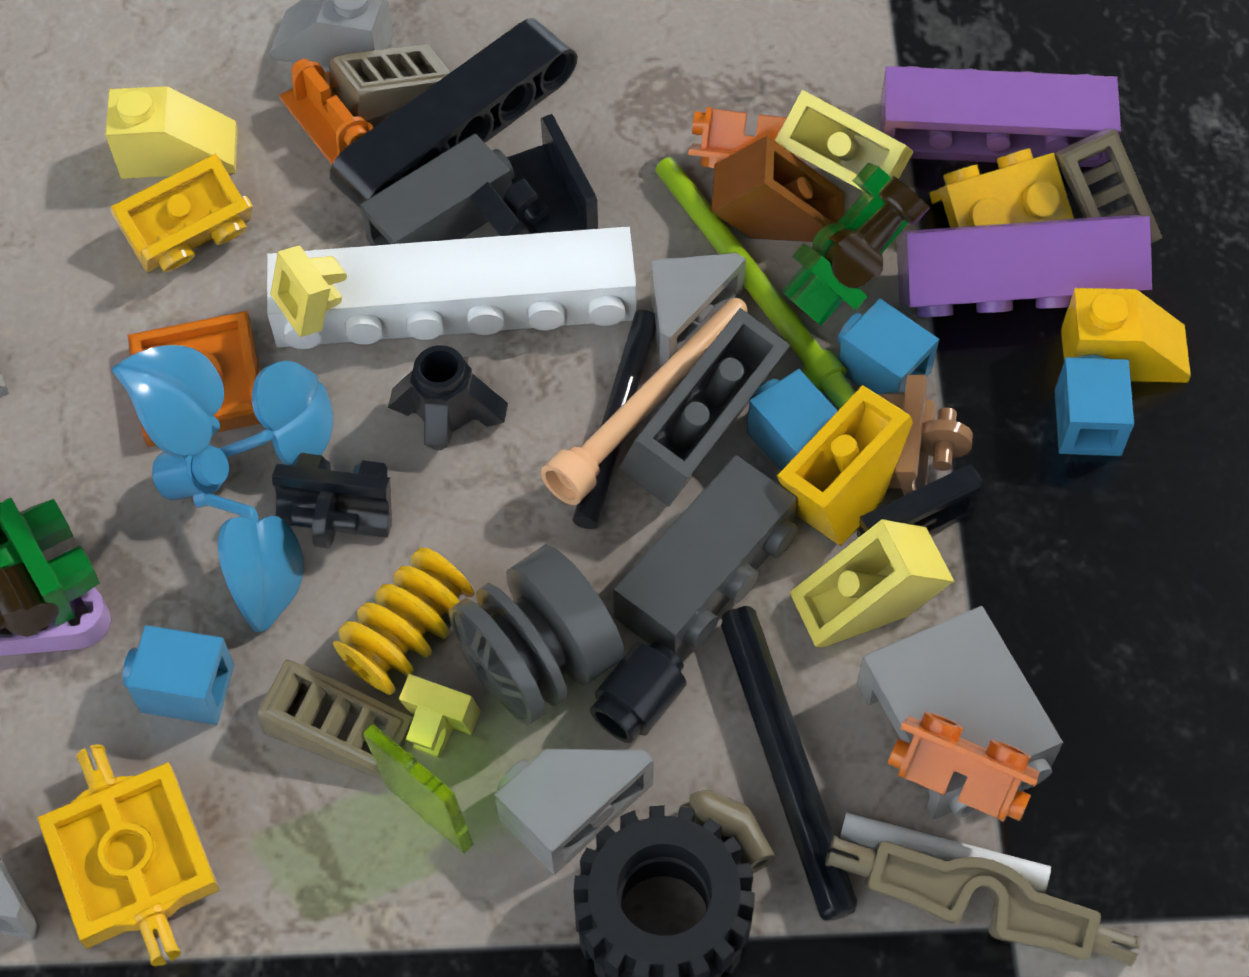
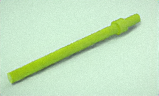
[655,157,856,410]

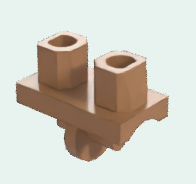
[878,375,973,495]

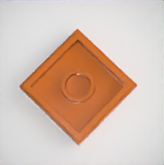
[128,311,261,447]

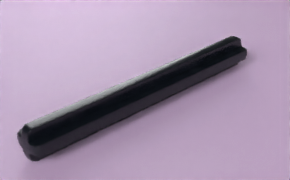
[721,606,857,921]

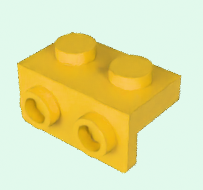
[929,148,1074,228]
[111,153,253,273]

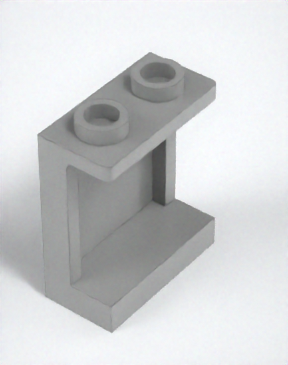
[857,606,1063,819]

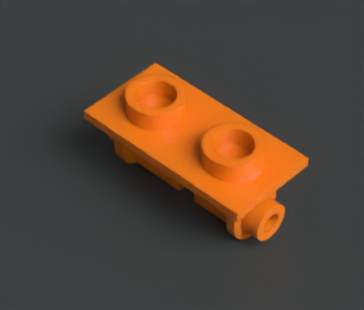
[279,58,373,165]
[688,107,806,168]
[887,711,1040,822]

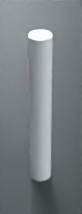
[840,812,1051,893]

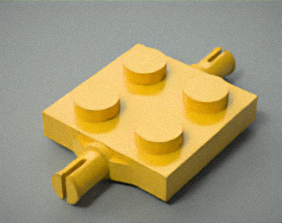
[37,744,220,966]

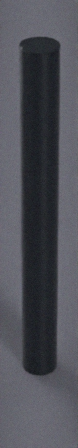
[572,310,656,529]

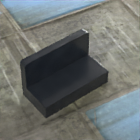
[507,114,598,234]

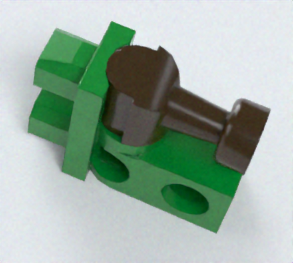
[781,162,930,326]
[0,497,100,637]

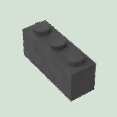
[619,308,790,507]
[613,455,798,657]

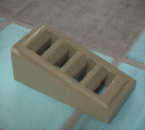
[330,44,451,121]
[1054,128,1163,243]
[258,659,413,781]

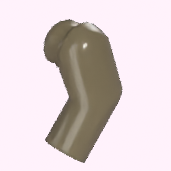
[677,789,775,872]

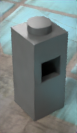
[360,134,515,246]

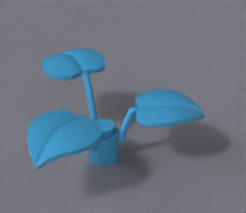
[112,345,333,633]

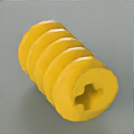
[333,547,474,696]

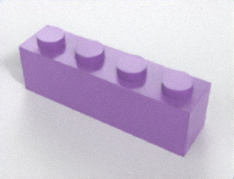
[880,66,1121,167]
[896,215,1152,317]

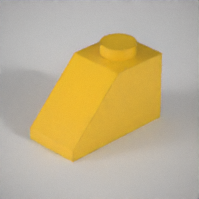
[1061,288,1191,383]
[777,385,913,547]

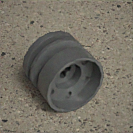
[448,544,624,725]

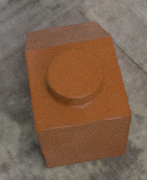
[711,136,844,242]

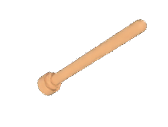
[541,298,747,505]

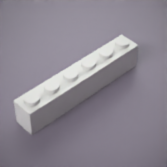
[267,226,636,349]

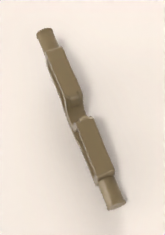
[825,836,1140,966]

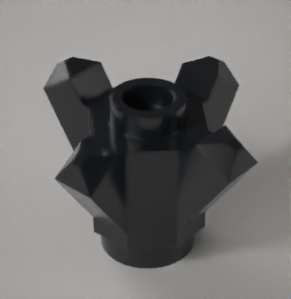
[388,345,508,450]

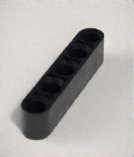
[330,18,578,209]

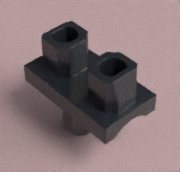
[272,453,392,548]

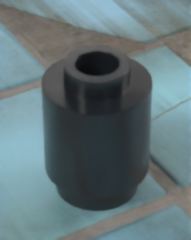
[590,642,687,744]

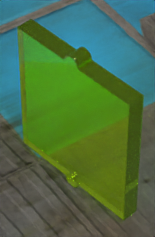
[363,724,474,854]

